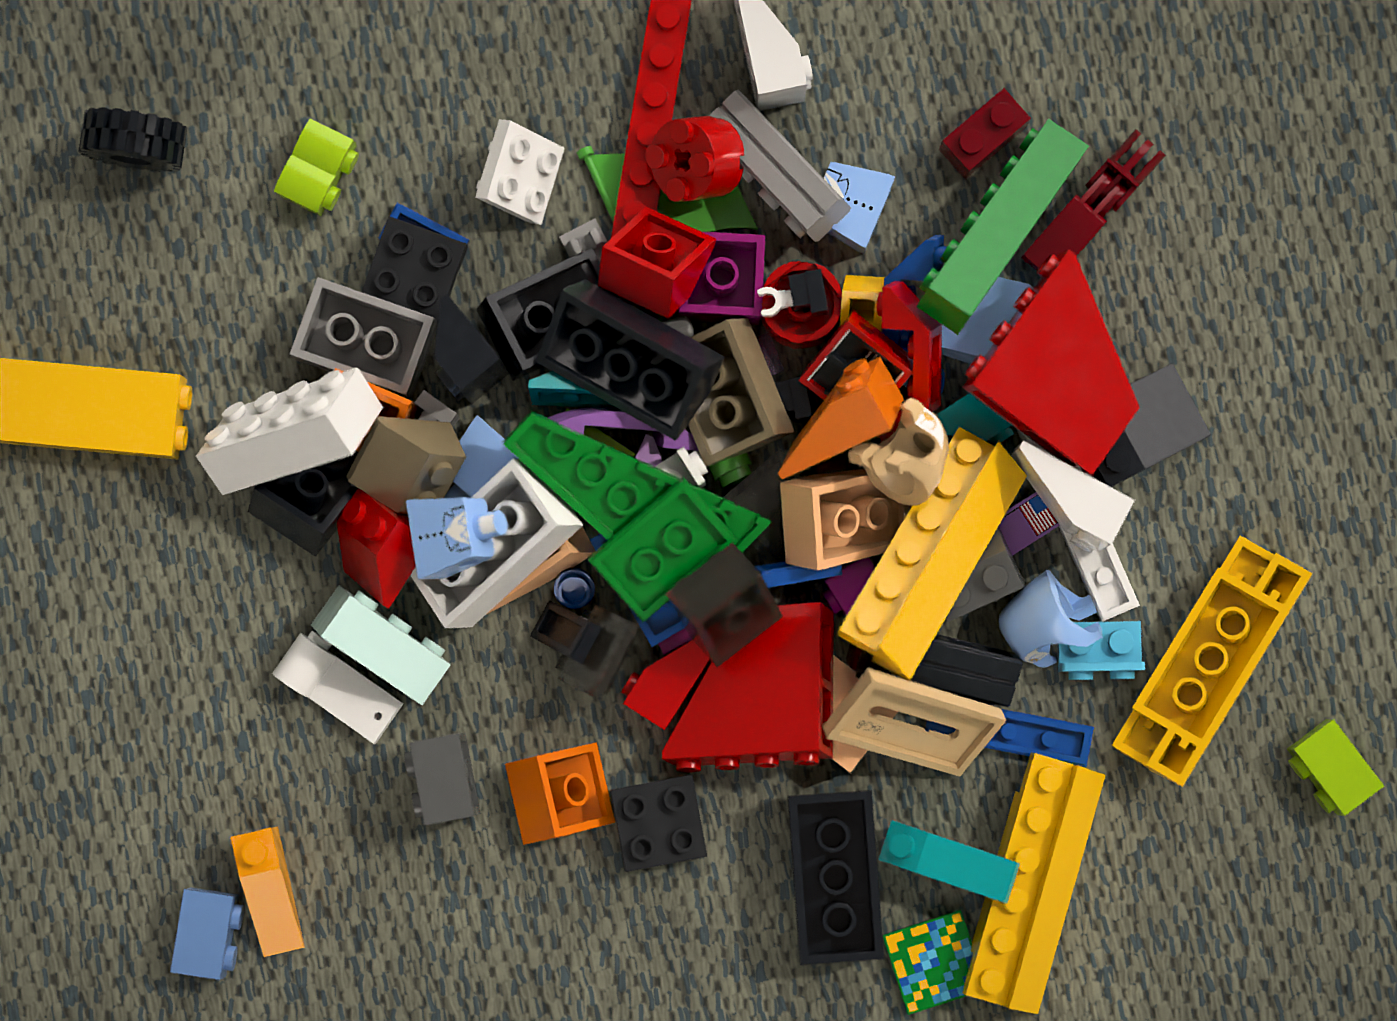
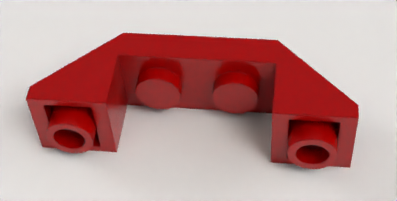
[876,281,942,443]

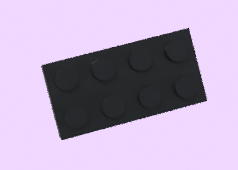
[787,790,884,965]

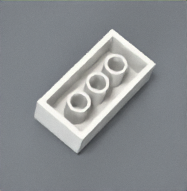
[196,367,383,495]
[410,459,583,628]

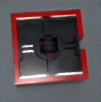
[798,310,913,400]

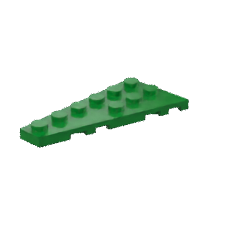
[502,411,772,612]

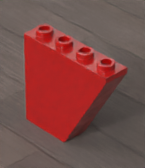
[963,250,1140,476]
[662,602,834,773]

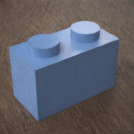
[170,887,244,980]

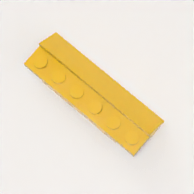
[837,427,1027,681]
[1112,535,1312,787]
[962,752,1106,1014]

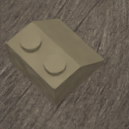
[347,416,466,514]

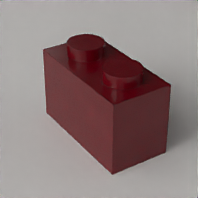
[939,88,1031,180]

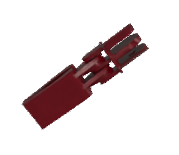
[1021,129,1166,271]

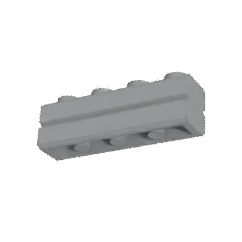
[709,89,851,242]

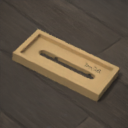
[822,668,1006,776]

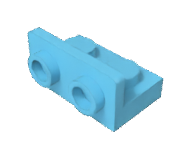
[1057,621,1145,680]

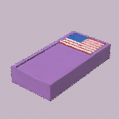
[999,492,1060,556]

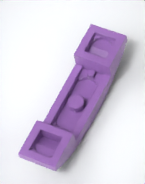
[548,406,699,451]

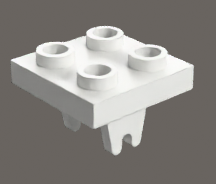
[475,119,564,225]

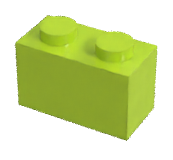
[1287,719,1384,816]

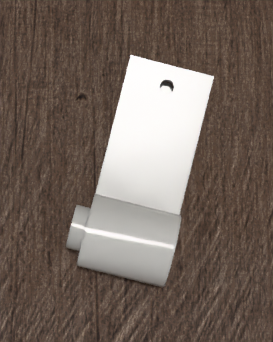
[272,631,404,744]

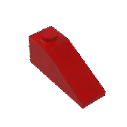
[621,621,731,730]

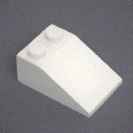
[734,0,813,111]
[1011,440,1135,553]

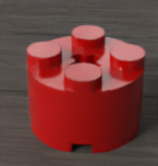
[645,116,744,202]
[761,261,842,349]

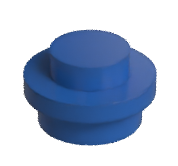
[554,568,595,609]

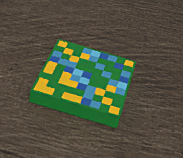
[883,909,973,1015]

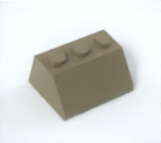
[688,318,794,467]

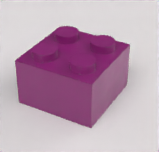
[678,232,765,325]

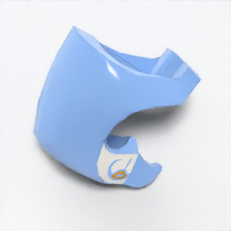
[999,570,1103,668]

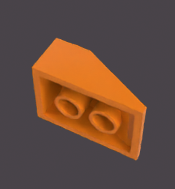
[778,357,904,480]

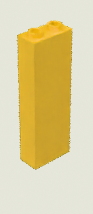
[0,358,192,460]

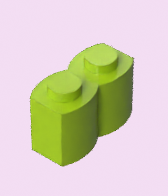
[274,119,359,216]

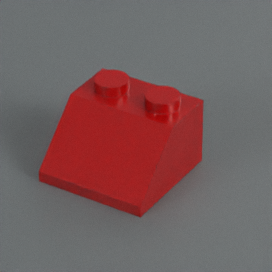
[598,206,716,319]
[337,488,416,608]

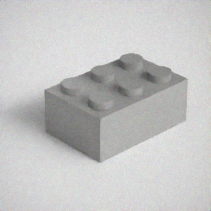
[290,277,438,400]

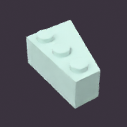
[311,585,451,705]

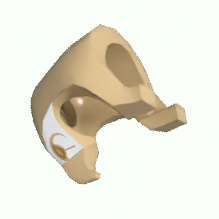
[849,398,949,506]

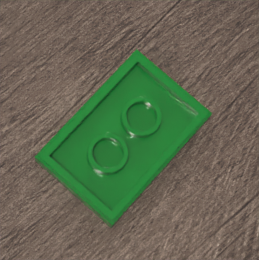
[588,477,738,622]

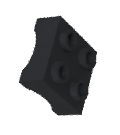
[362,216,468,322]
[610,775,708,872]

